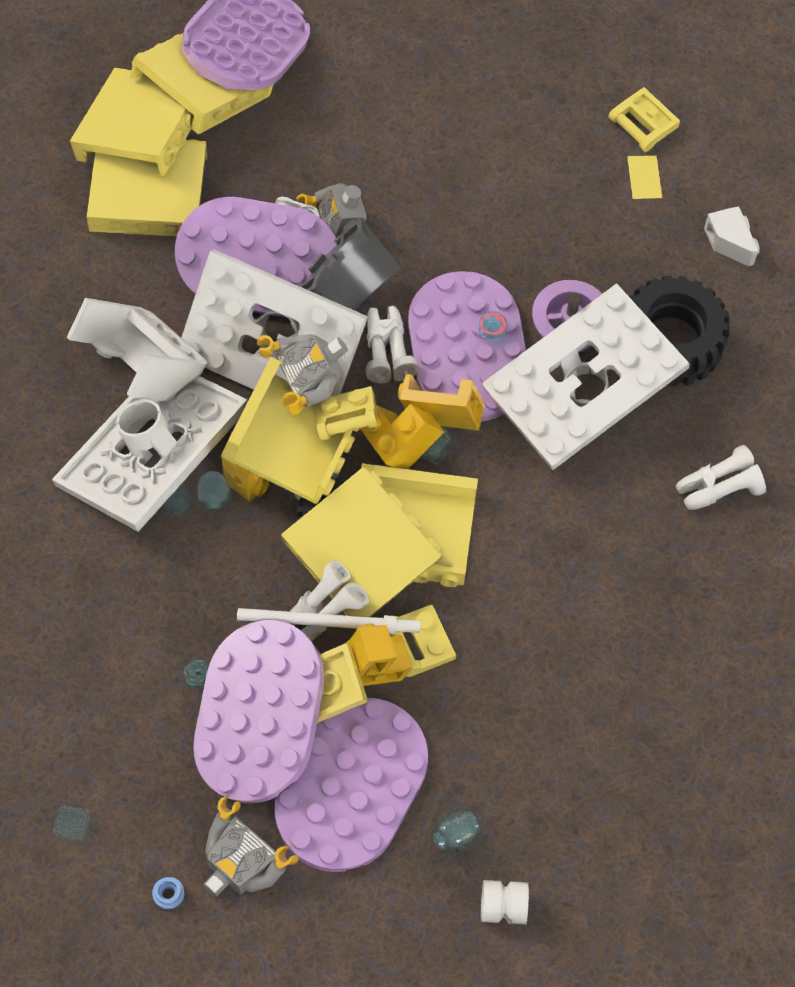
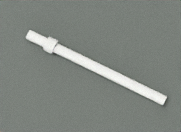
[237,608,421,634]

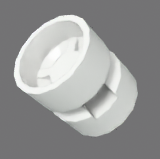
[481,880,529,925]

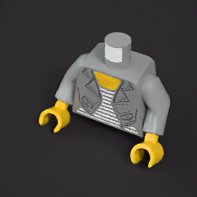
[296,183,366,238]
[257,335,348,415]
[203,795,299,897]

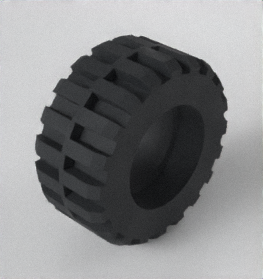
[629,275,730,386]

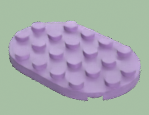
[181,0,310,90]
[175,197,337,317]
[408,271,526,422]
[194,620,325,804]
[275,698,428,872]

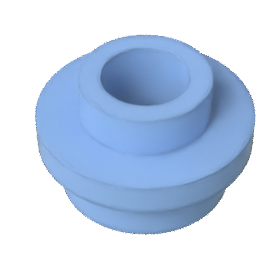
[152,877,184,909]

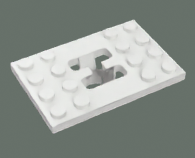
[181,249,368,396]
[482,283,689,470]
[52,376,248,532]

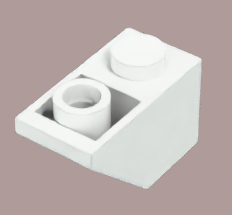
[704,206,759,266]

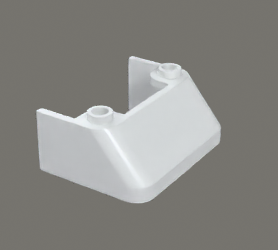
[67,298,207,403]

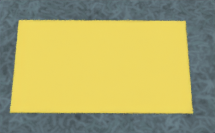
[627,155,662,199]

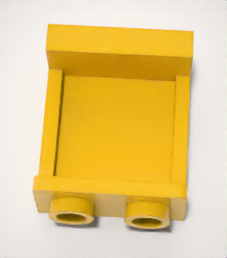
[398,374,485,431]

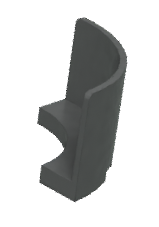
[298,218,400,311]

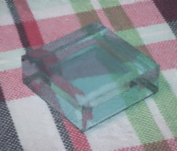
[52,804,92,843]

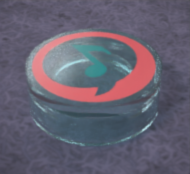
[478,312,507,341]

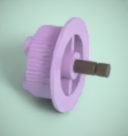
[532,280,602,353]

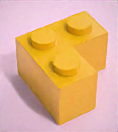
[360,404,444,469]
[346,624,413,686]

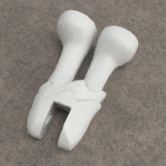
[365,306,419,383]
[676,445,766,510]
[289,559,369,641]

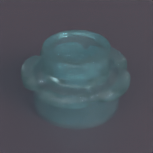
[183,659,209,688]

